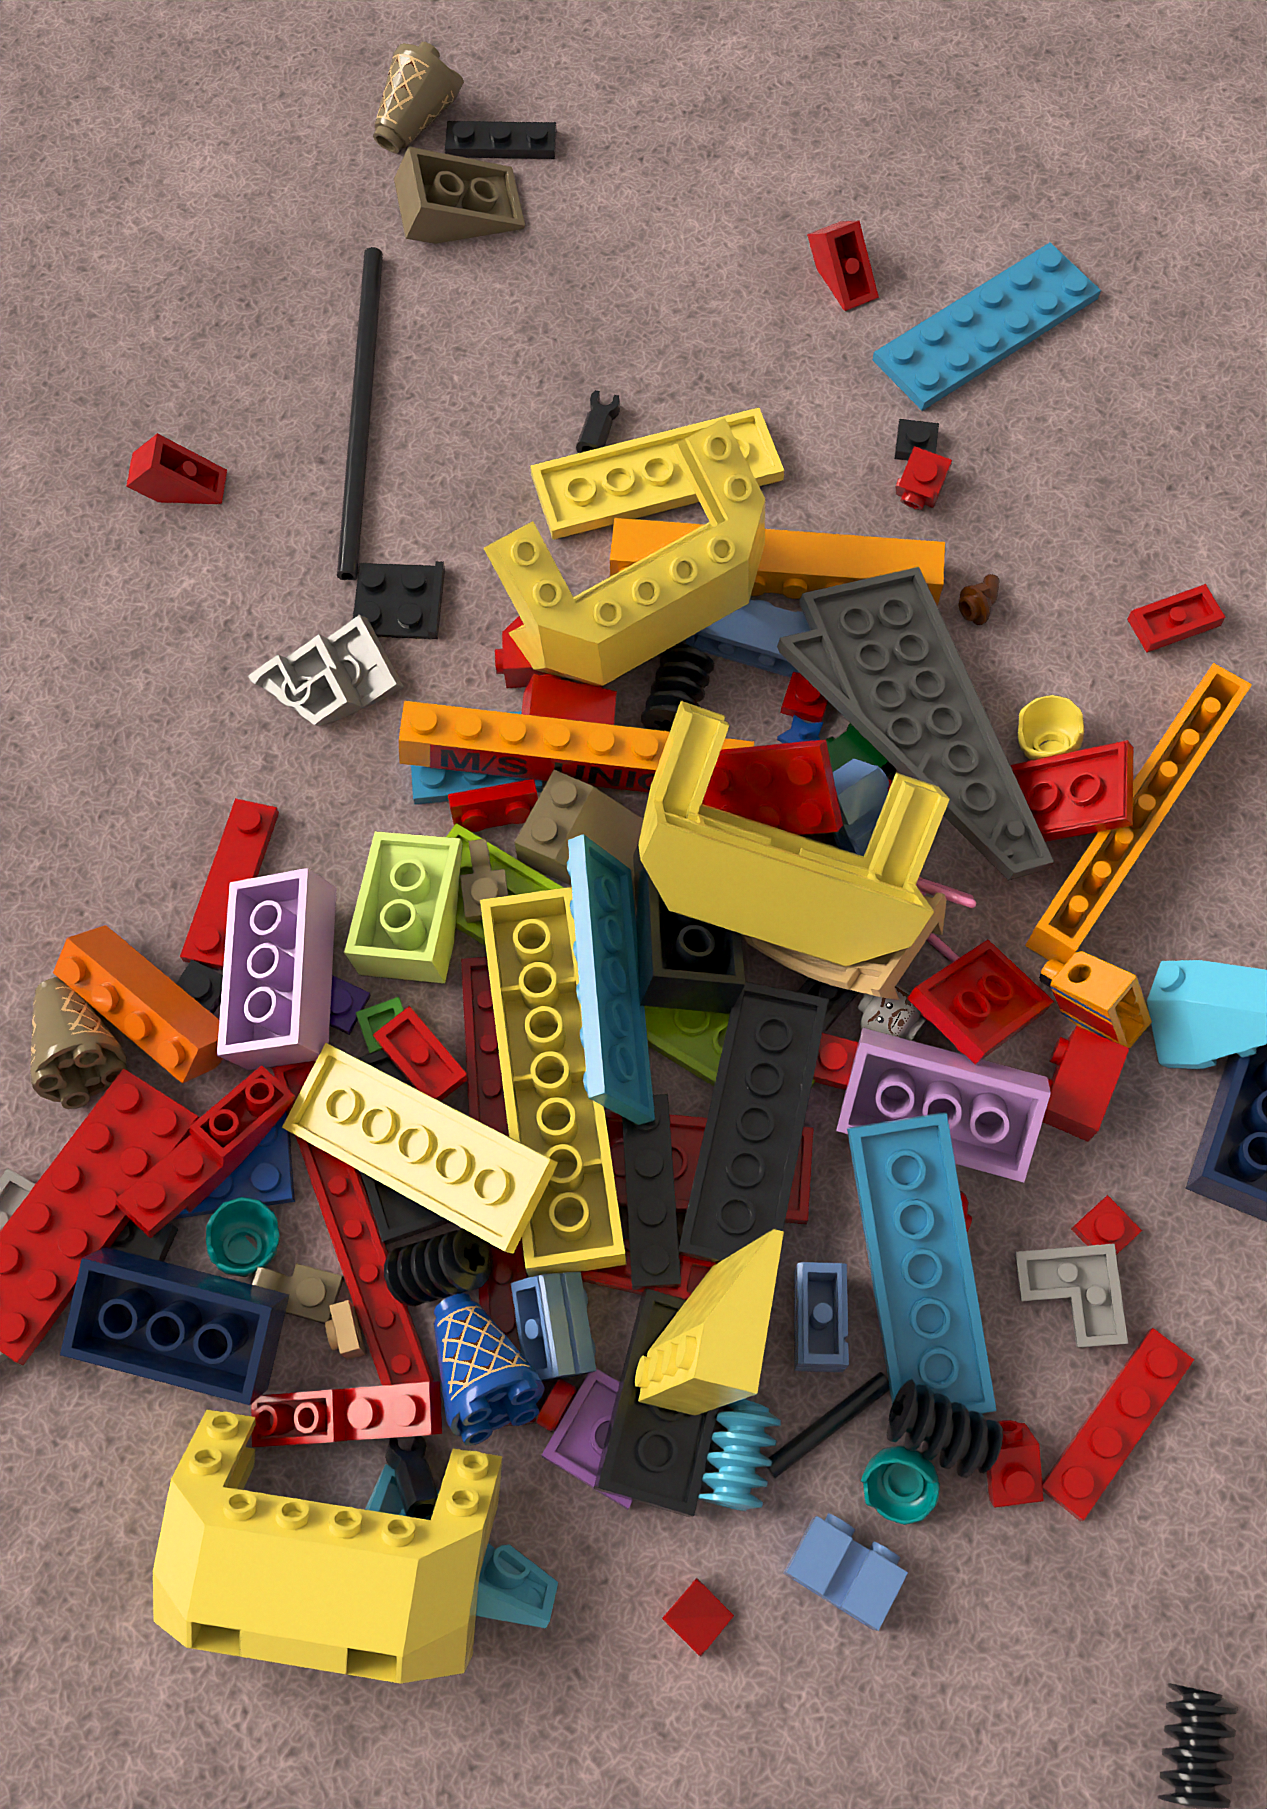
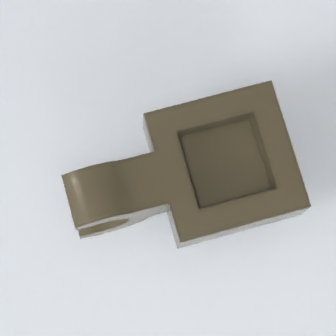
[460,838,508,923]
[252,1263,344,1324]

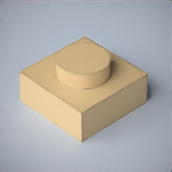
[325,1300,366,1360]

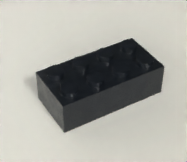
[633,842,745,1014]

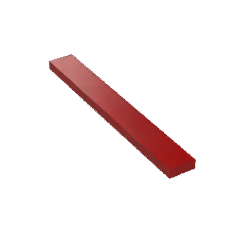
[272,1061,442,1403]

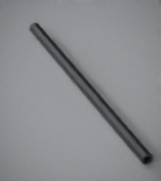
[337,247,383,580]

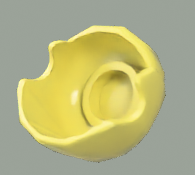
[1018,695,1084,760]

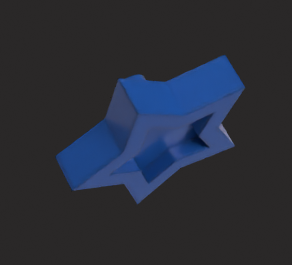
[777,715,823,743]

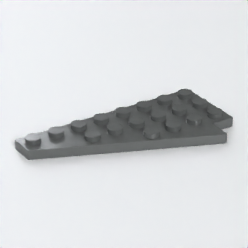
[777,567,1054,881]

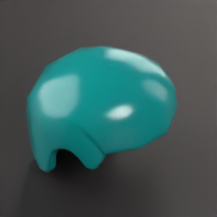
[206,1197,280,1277]
[861,1445,940,1525]

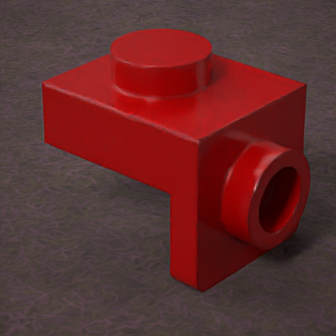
[987,1420,1044,1508]

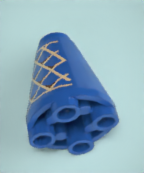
[434,1293,545,1446]

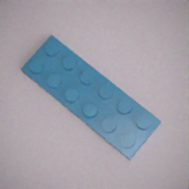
[873,242,1101,411]
[567,834,655,1125]
[847,1113,997,1413]

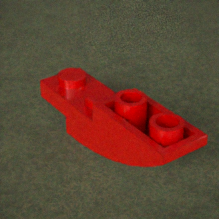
[116,1065,295,1239]
[251,1381,442,1447]

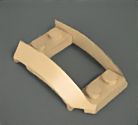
[741,892,947,1000]

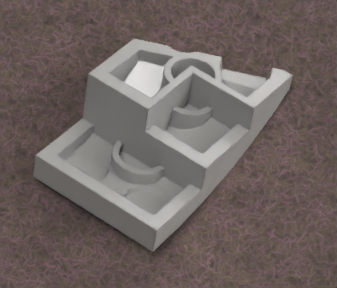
[248,615,404,726]

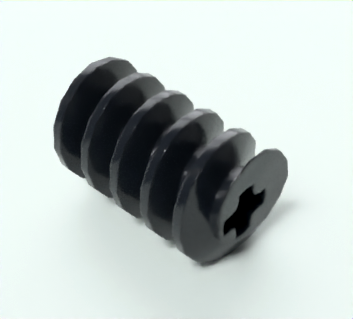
[641,643,715,732]
[384,1228,493,1307]
[887,1379,1003,1478]
[1158,1683,1238,1809]

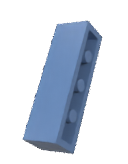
[686,600,811,678]

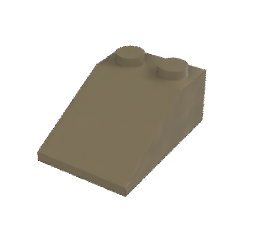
[394,147,525,244]
[514,770,644,914]

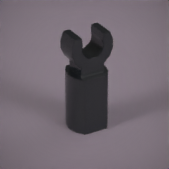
[576,390,620,453]
[385,1436,438,1520]

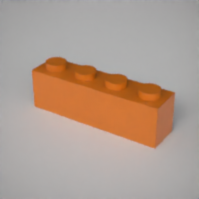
[53,925,223,1084]

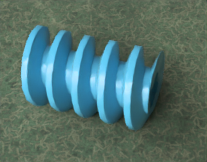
[698,1399,781,1511]

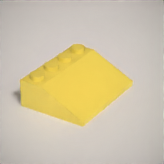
[635,1229,784,1416]

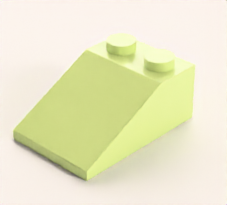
[344,831,462,984]

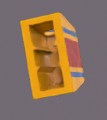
[1039,951,1152,1048]

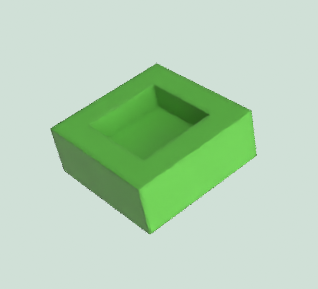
[356,997,404,1054]

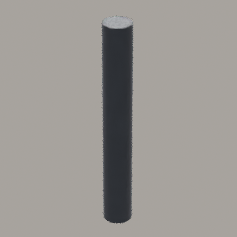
[767,1372,890,1478]

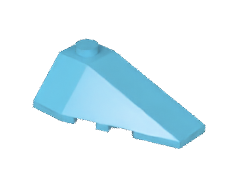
[1147,960,1267,1069]
[365,1464,558,1628]

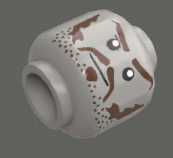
[858,983,929,1042]

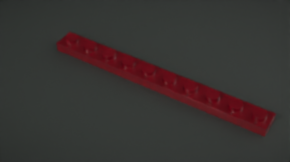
[461,956,537,1427]

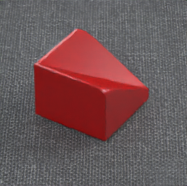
[662,1578,734,1657]

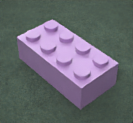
[217,868,336,1070]
[836,1028,1051,1183]

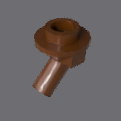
[958,574,1000,625]

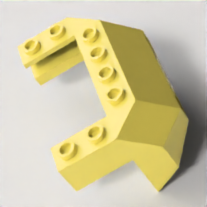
[484,417,765,686]
[638,701,950,967]
[153,1410,502,1684]

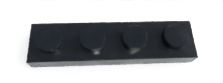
[622,1094,681,1290]

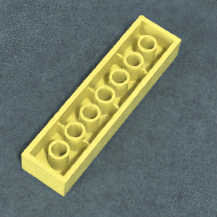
[480,887,626,1278]

